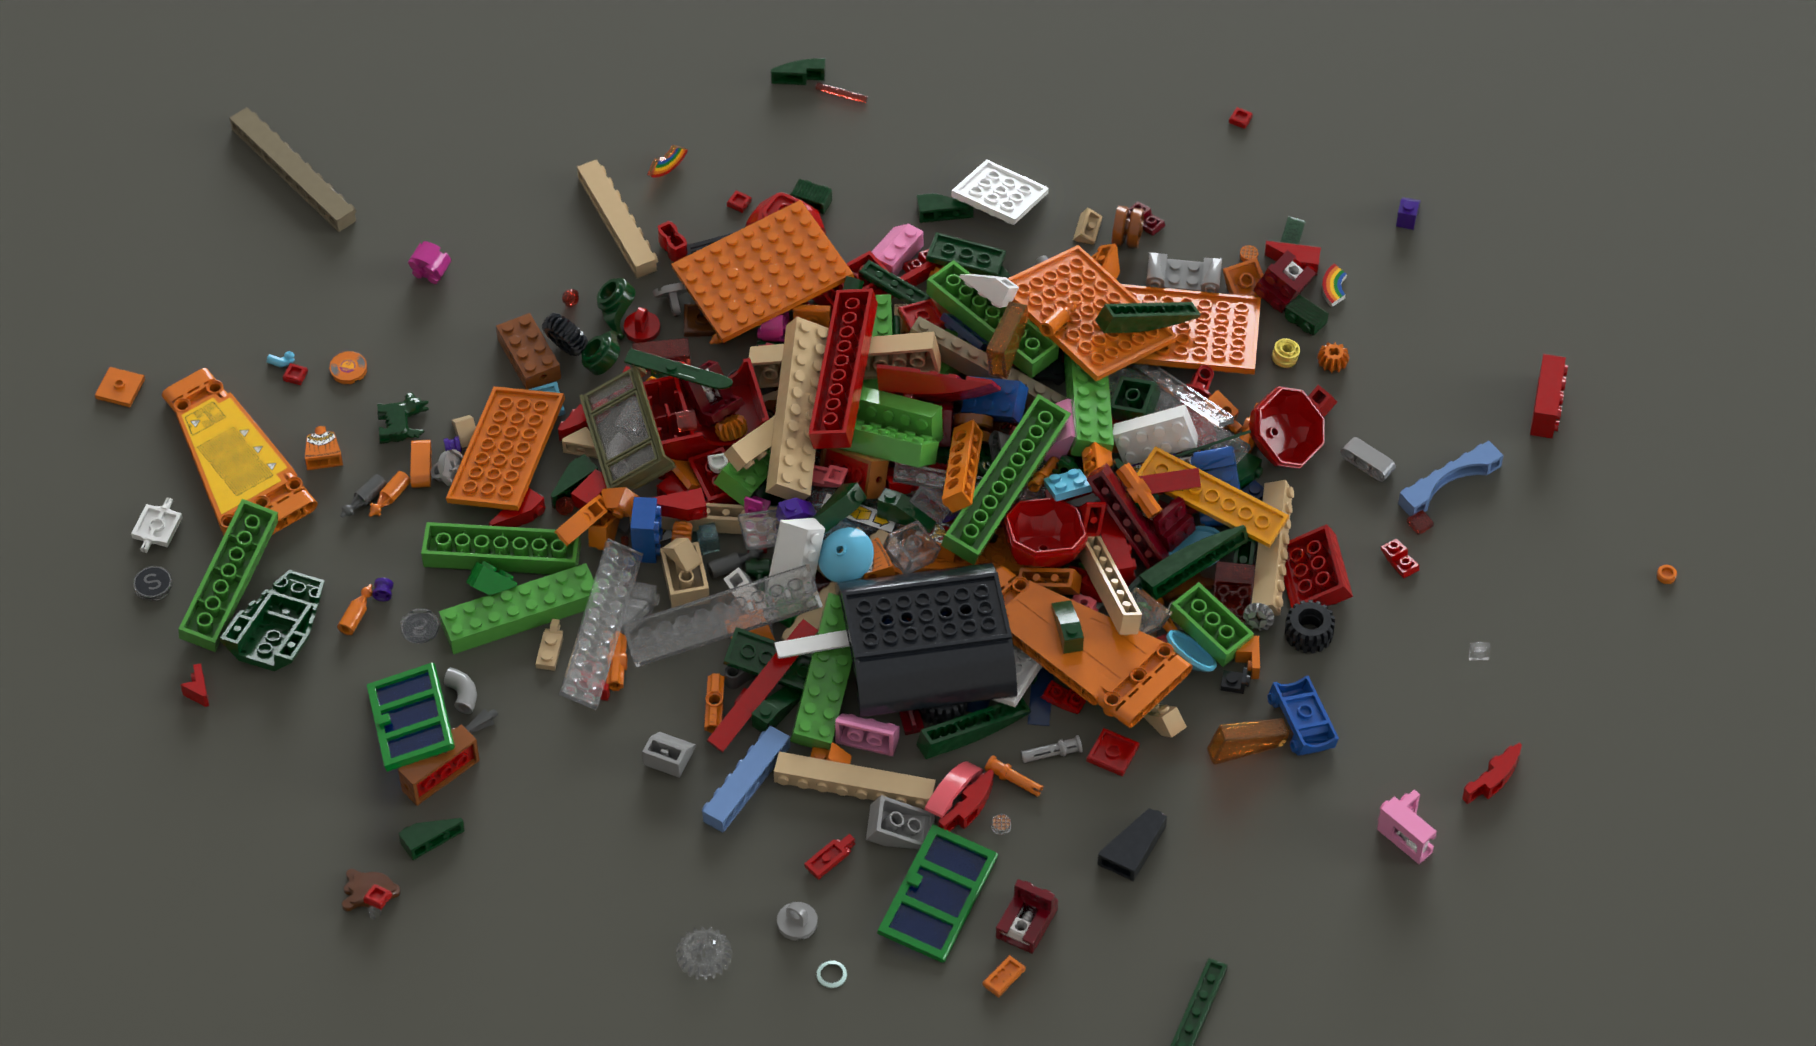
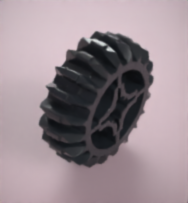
[542,313,589,356]

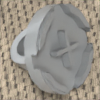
[653,283,688,316]
[431,449,464,487]
[777,902,817,940]

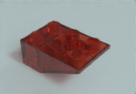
[1213,561,1256,623]

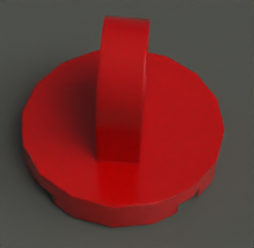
[623,307,661,344]

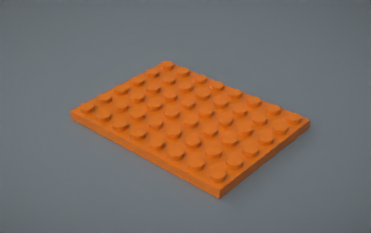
[671,200,854,343]
[1008,245,1177,381]
[1122,284,1261,375]

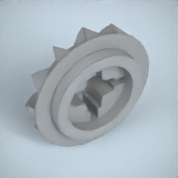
[1243,603,1274,632]

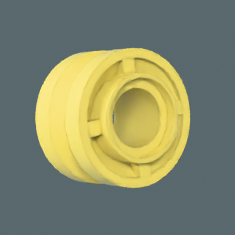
[1272,338,1300,368]

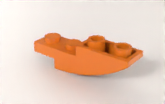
[554,494,609,546]

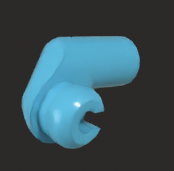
[266,351,295,368]

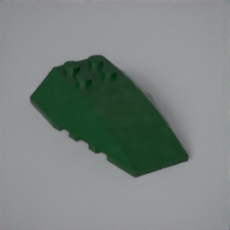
[220,570,325,672]

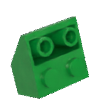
[466,561,517,595]

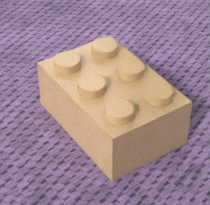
[660,542,710,608]

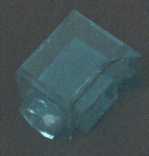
[694,522,720,555]

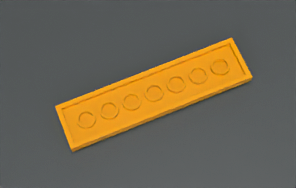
[1137,446,1289,548]

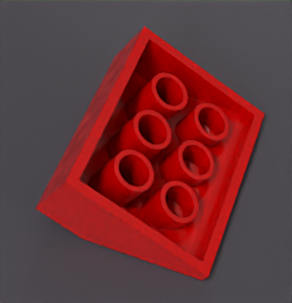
[1284,524,1353,608]

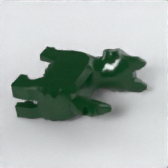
[377,392,429,444]

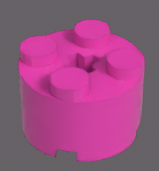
[408,241,451,284]
[757,311,789,342]

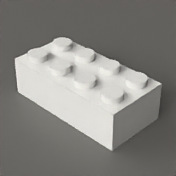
[1113,405,1198,465]

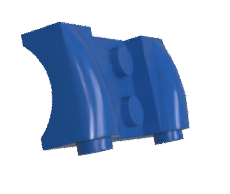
[1191,446,1240,528]
[1267,676,1339,756]

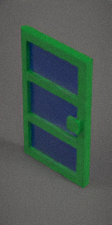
[366,663,455,772]
[877,824,998,963]

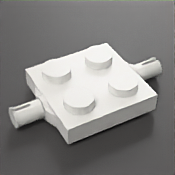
[131,497,183,553]

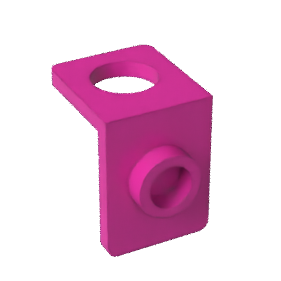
[744,496,771,519]

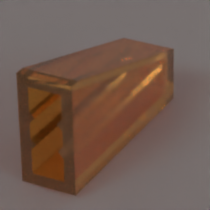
[986,302,1028,379]
[1207,718,1290,764]

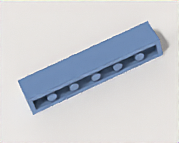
[702,726,790,833]

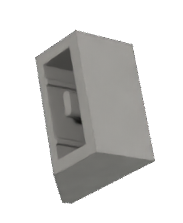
[642,732,696,778]

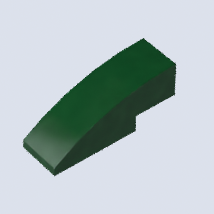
[771,58,826,85]

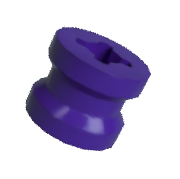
[444,436,462,454]
[372,578,394,601]

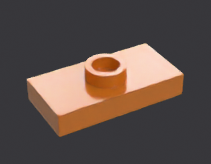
[983,955,1025,998]

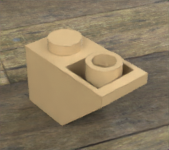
[1144,704,1187,737]

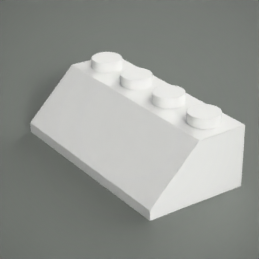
[766,518,825,598]

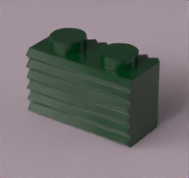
[790,179,832,214]
[1285,294,1329,336]

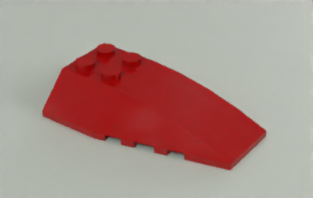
[877,364,1001,402]

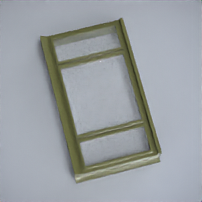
[579,365,676,492]

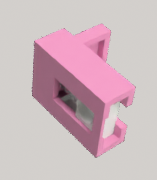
[1377,790,1437,864]

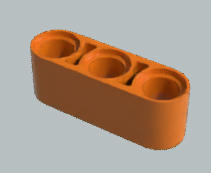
[410,440,432,488]

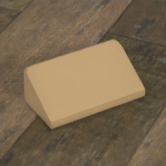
[1073,208,1103,245]

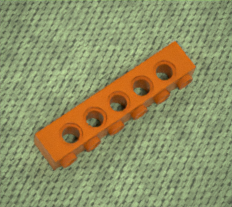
[942,419,983,513]

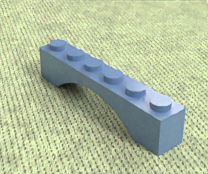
[1398,441,1503,519]

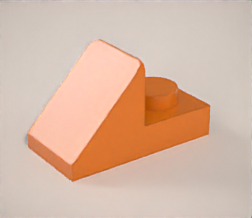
[1235,636,1260,679]
[810,742,852,764]

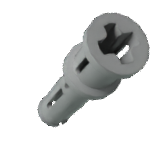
[1021,735,1083,763]

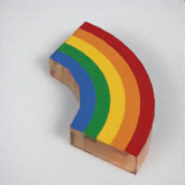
[647,145,688,178]

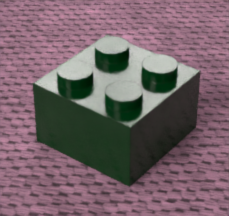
[1111,376,1161,421]

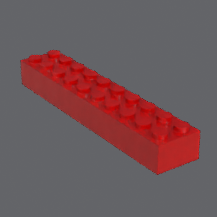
[808,289,878,449]

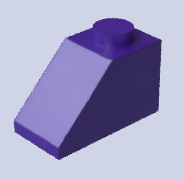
[1396,197,1420,230]
[776,497,816,523]

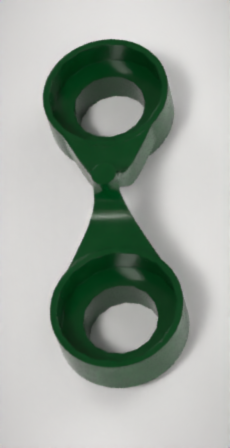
[581,278,635,375]

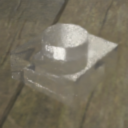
[1468,642,1491,661]

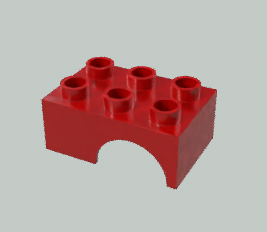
[643,358,769,461]

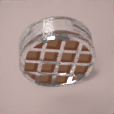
[991,814,1012,835]

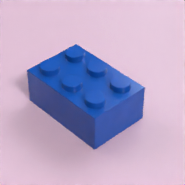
[961,376,1029,424]
[630,497,663,563]

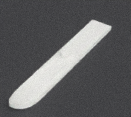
[774,630,849,659]

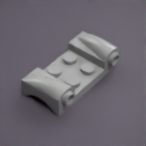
[1146,252,1222,293]

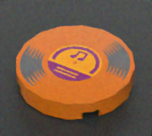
[329,351,367,384]

